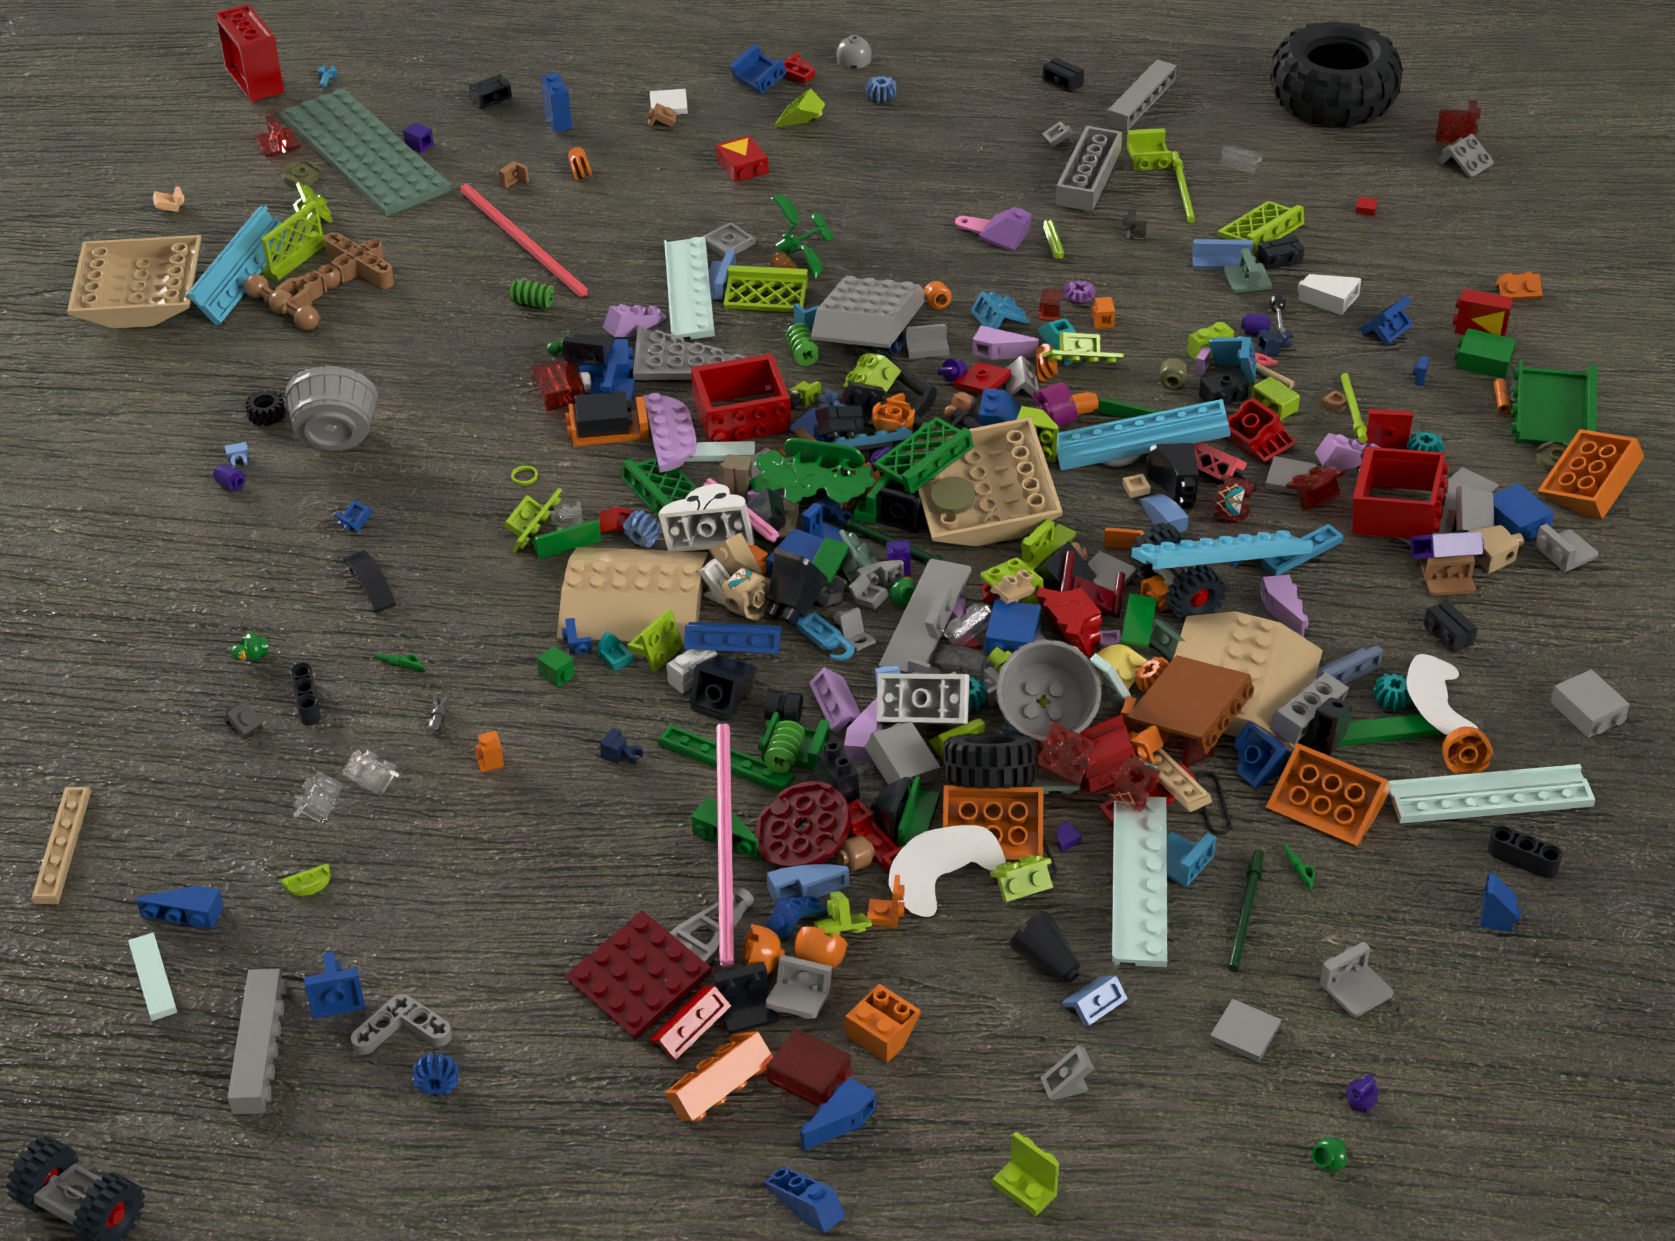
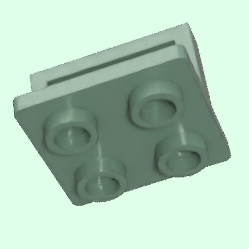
[1224,248,1272,293]
[839,529,880,583]

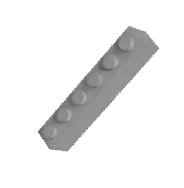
[1106,60,1177,132]
[228,969,287,1115]

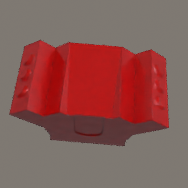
[1227,398,1297,462]
[1036,587,1102,661]
[1072,715,1140,793]

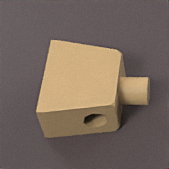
[1468,525,1524,574]

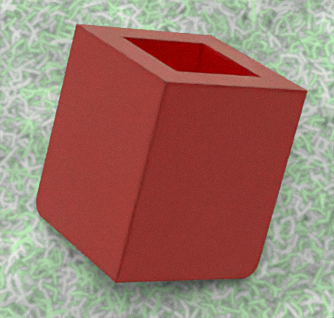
[600,507,633,534]

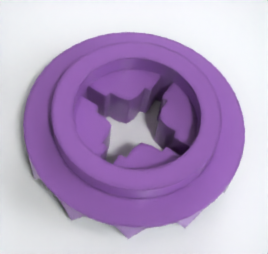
[1063,280,1095,302]

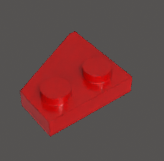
[783,52,815,84]

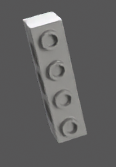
[1270,672,1349,745]

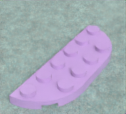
[643,393,697,473]

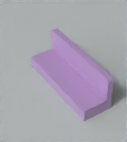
[809,667,861,733]

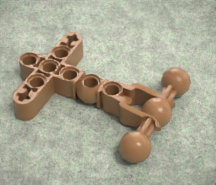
[244,232,394,331]

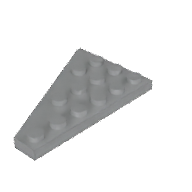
[633,325,745,381]

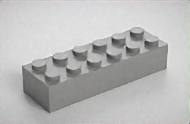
[1056,126,1122,212]

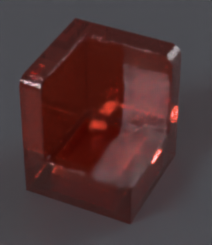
[1039,288,1063,320]

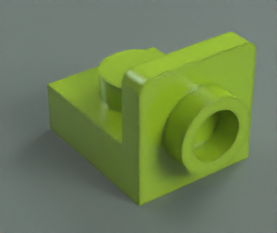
[789,381,821,407]

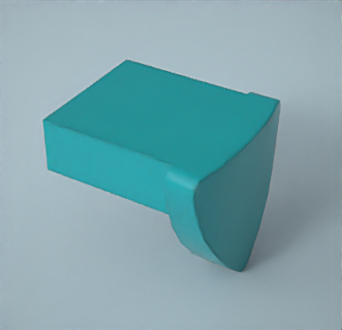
[597,631,633,671]

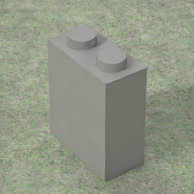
[1550,669,1630,738]
[865,721,941,788]

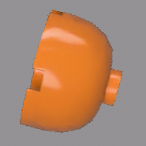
[872,400,915,433]
[1442,726,1493,774]
[741,924,785,976]
[794,927,848,969]

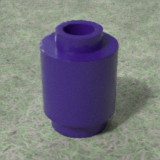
[1241,313,1271,335]
[213,464,245,491]

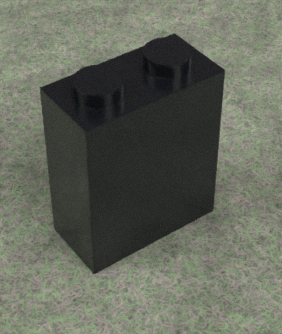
[575,391,633,438]

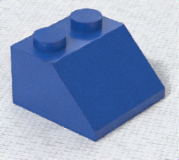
[978,389,1022,426]

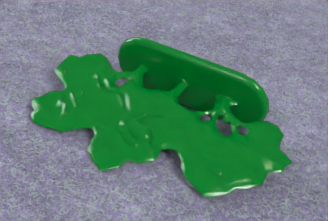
[750,438,877,504]

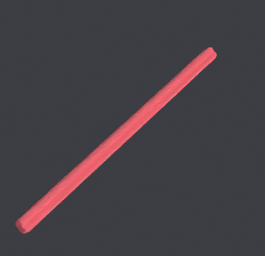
[460,183,588,298]

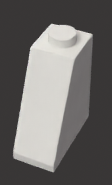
[1297,274,1361,315]

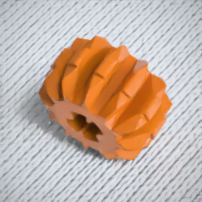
[1134,656,1169,694]

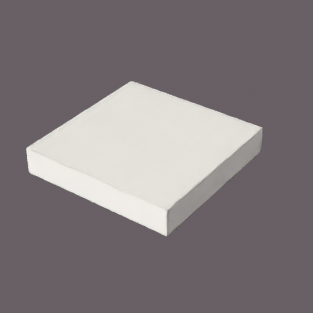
[650,89,688,115]

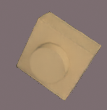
[1122,474,1151,498]

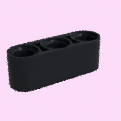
[290,662,321,726]
[1487,825,1563,878]

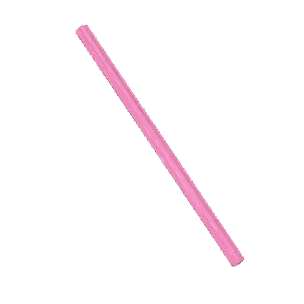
[716,723,734,967]

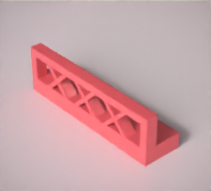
[1193,442,1247,483]

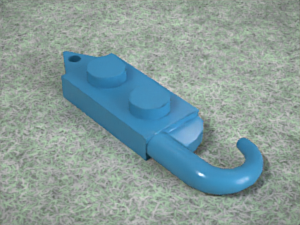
[796,612,855,661]

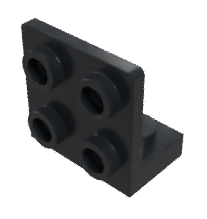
[562,333,614,365]
[839,381,886,430]
[713,962,779,1034]

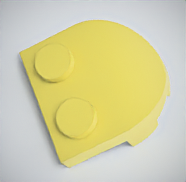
[1094,644,1146,690]

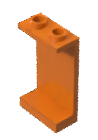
[565,396,649,447]

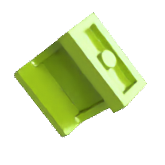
[1127,128,1172,171]

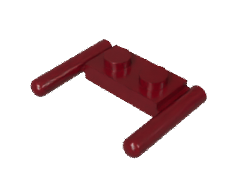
[1060,551,1126,618]

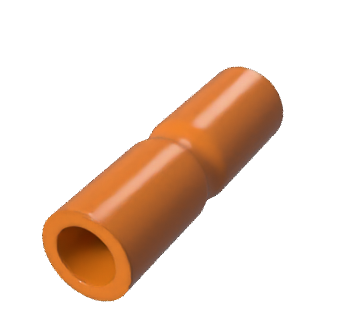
[1494,378,1511,414]

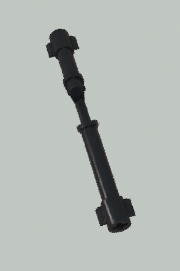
[861,345,984,431]

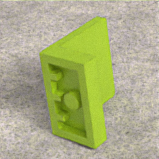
[981,558,1043,605]
[992,1132,1059,1217]

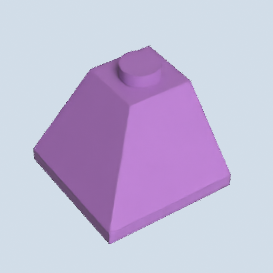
[978,207,1032,252]

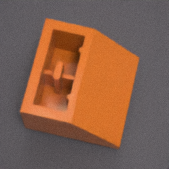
[845,984,921,1063]

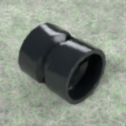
[764,690,803,724]

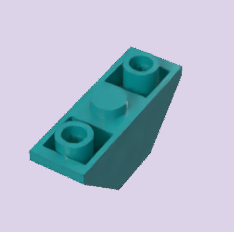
[1038,318,1083,365]

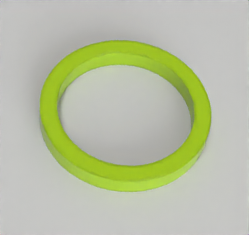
[511,466,538,485]

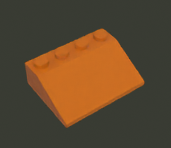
[1538,429,1644,520]
[1266,743,1390,847]
[943,785,1043,861]

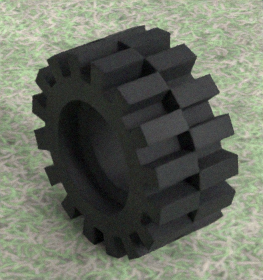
[245,390,286,426]

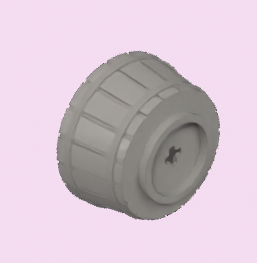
[285,366,378,451]
[997,640,1102,744]

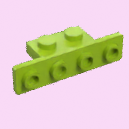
[1042,332,1124,364]
[503,488,562,554]
[1021,519,1076,570]

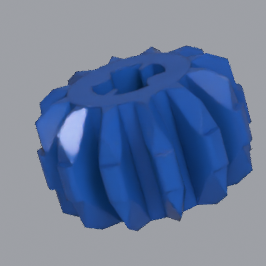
[412,1052,459,1097]

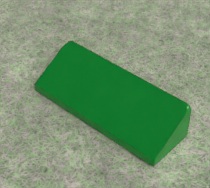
[1098,397,1162,419]

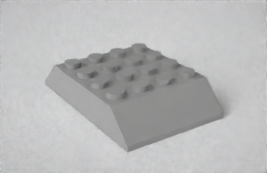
[811,276,926,348]

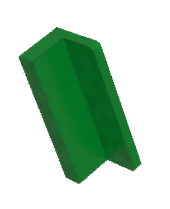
[531,520,601,560]
[1120,594,1157,648]
[898,776,940,848]

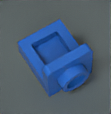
[334,499,373,532]
[561,618,592,654]

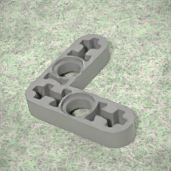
[351,994,452,1055]

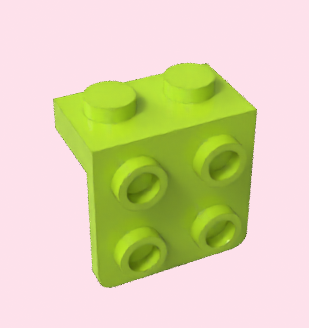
[844,353,901,394]

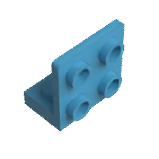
[970,291,1029,329]
[1209,336,1257,382]
[1167,832,1216,887]

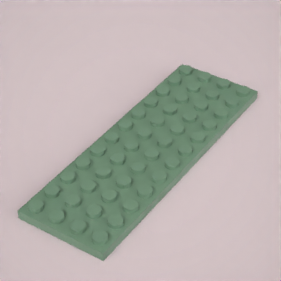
[279,88,452,217]

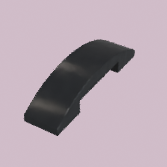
[343,550,396,613]

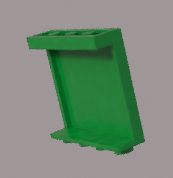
[1511,359,1598,445]

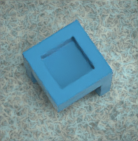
[793,303,819,331]

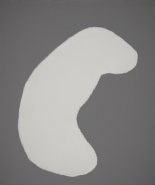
[1406,654,1479,735]
[889,825,1006,917]

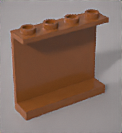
[1127,655,1254,755]

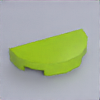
[280,863,331,896]

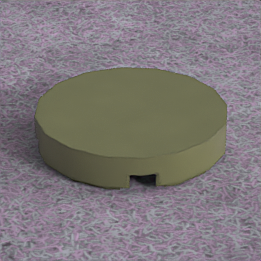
[282,161,320,187]
[1536,441,1569,472]
[931,476,975,514]

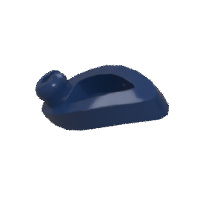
[886,331,904,355]

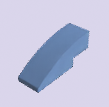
[1138,494,1188,532]
[767,864,849,904]

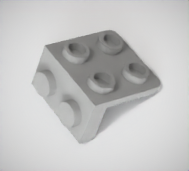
[1437,134,1494,178]
[1535,524,1598,572]
[1320,941,1393,1017]
[765,955,832,1019]

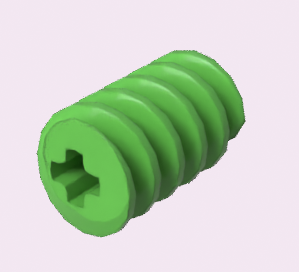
[510,279,554,309]
[786,323,818,366]
[764,720,805,773]

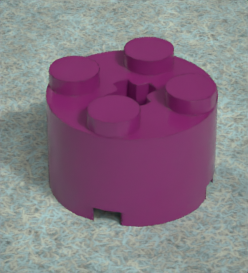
[1033,382,1077,428]

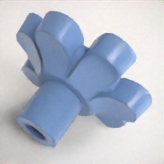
[818,390,840,409]

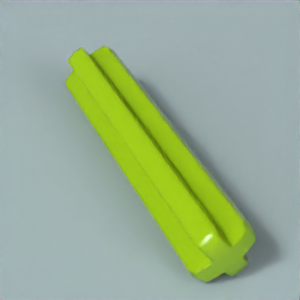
[1043,220,1064,259]

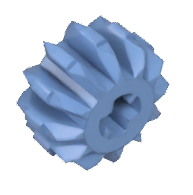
[866,75,896,103]
[623,510,662,548]

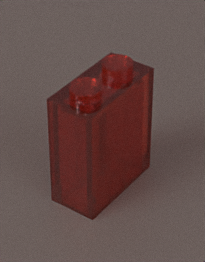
[530,359,585,411]
[767,1028,853,1107]

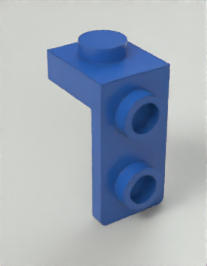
[801,502,850,543]
[766,896,828,940]

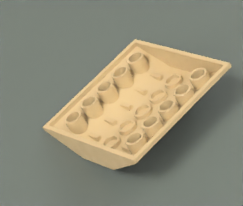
[67,235,202,329]
[906,417,1063,547]
[557,547,709,647]
[1173,611,1323,751]

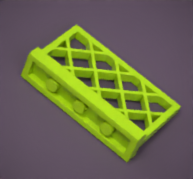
[261,200,325,281]
[1217,201,1304,255]
[724,265,808,312]

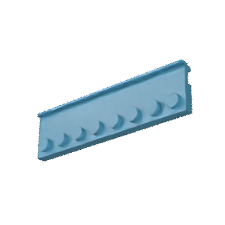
[185,205,287,326]
[1057,399,1231,470]
[1131,530,1313,569]

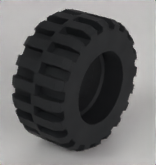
[943,733,1037,789]

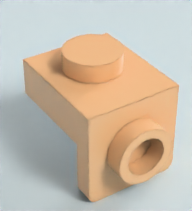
[153,186,184,212]

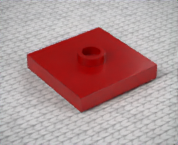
[954,362,1012,395]
[1364,409,1413,449]

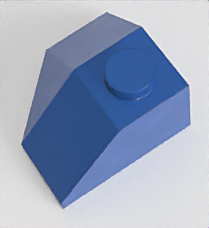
[1235,721,1293,788]
[1480,872,1521,932]

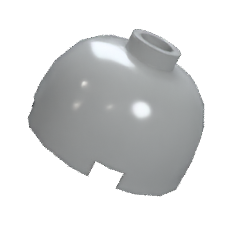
[836,35,872,68]

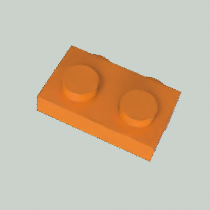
[1495,272,1543,300]

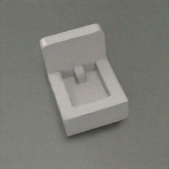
[849,574,889,610]

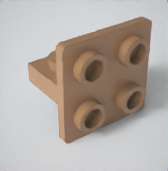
[1421,555,1476,596]

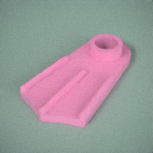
[955,216,990,234]

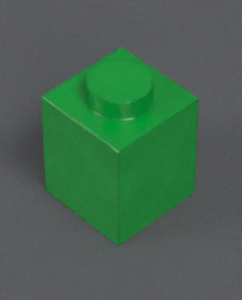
[537,646,575,687]

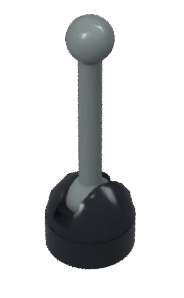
[1269,295,1286,335]

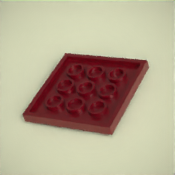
[565,910,712,1040]

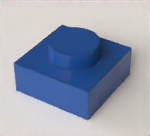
[1412,356,1429,386]

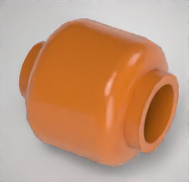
[924,281,952,310]

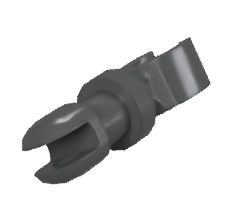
[428,694,450,735]

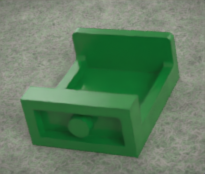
[758,712,830,770]

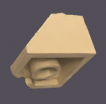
[709,532,762,575]

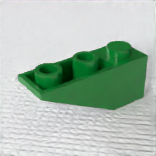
[691,797,759,859]

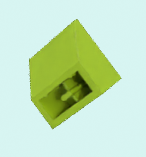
[1016,406,1059,462]

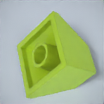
[775,88,825,127]

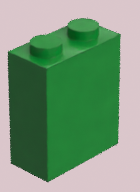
[1454,329,1517,379]

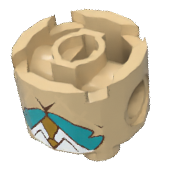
[722,568,771,620]

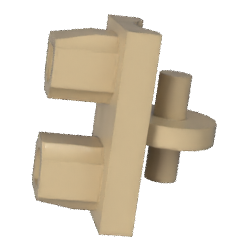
[991,569,1035,604]

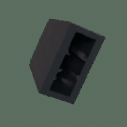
[746,488,786,544]
[1308,697,1353,756]

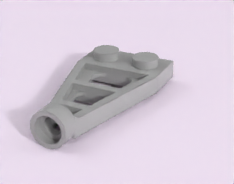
[670,888,754,965]

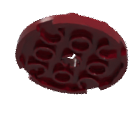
[755,781,852,869]

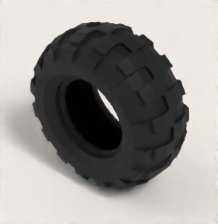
[1270,21,1403,127]

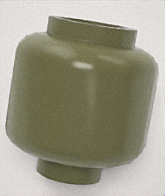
[1159,358,1187,389]

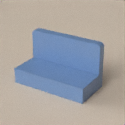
[1062,976,1128,1026]

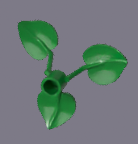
[771,195,833,279]

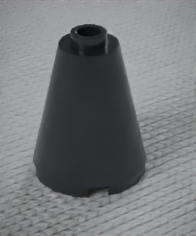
[1009,911,1080,983]

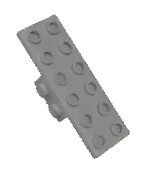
[1397,467,1499,545]
[879,559,972,674]

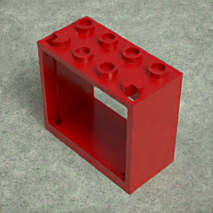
[215,4,284,102]
[691,353,791,442]
[1352,447,1449,539]

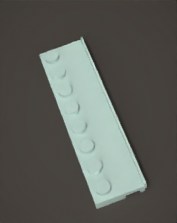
[664,237,715,339]
[1388,764,1595,824]
[1112,793,1167,967]

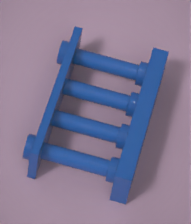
[684,622,781,653]

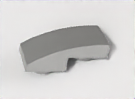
[856,560,904,588]

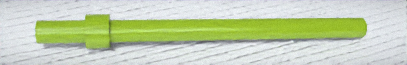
[1171,151,1195,223]
[1341,373,1368,443]

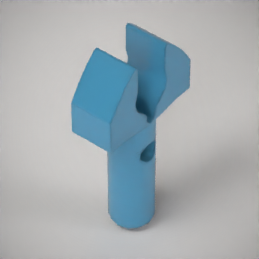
[318,65,337,89]

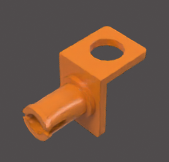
[1128,725,1163,765]

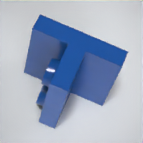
[1359,295,1414,346]
[590,361,635,402]
[304,951,365,1019]

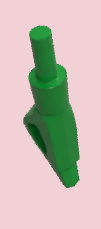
[375,653,426,672]
[1282,844,1315,892]

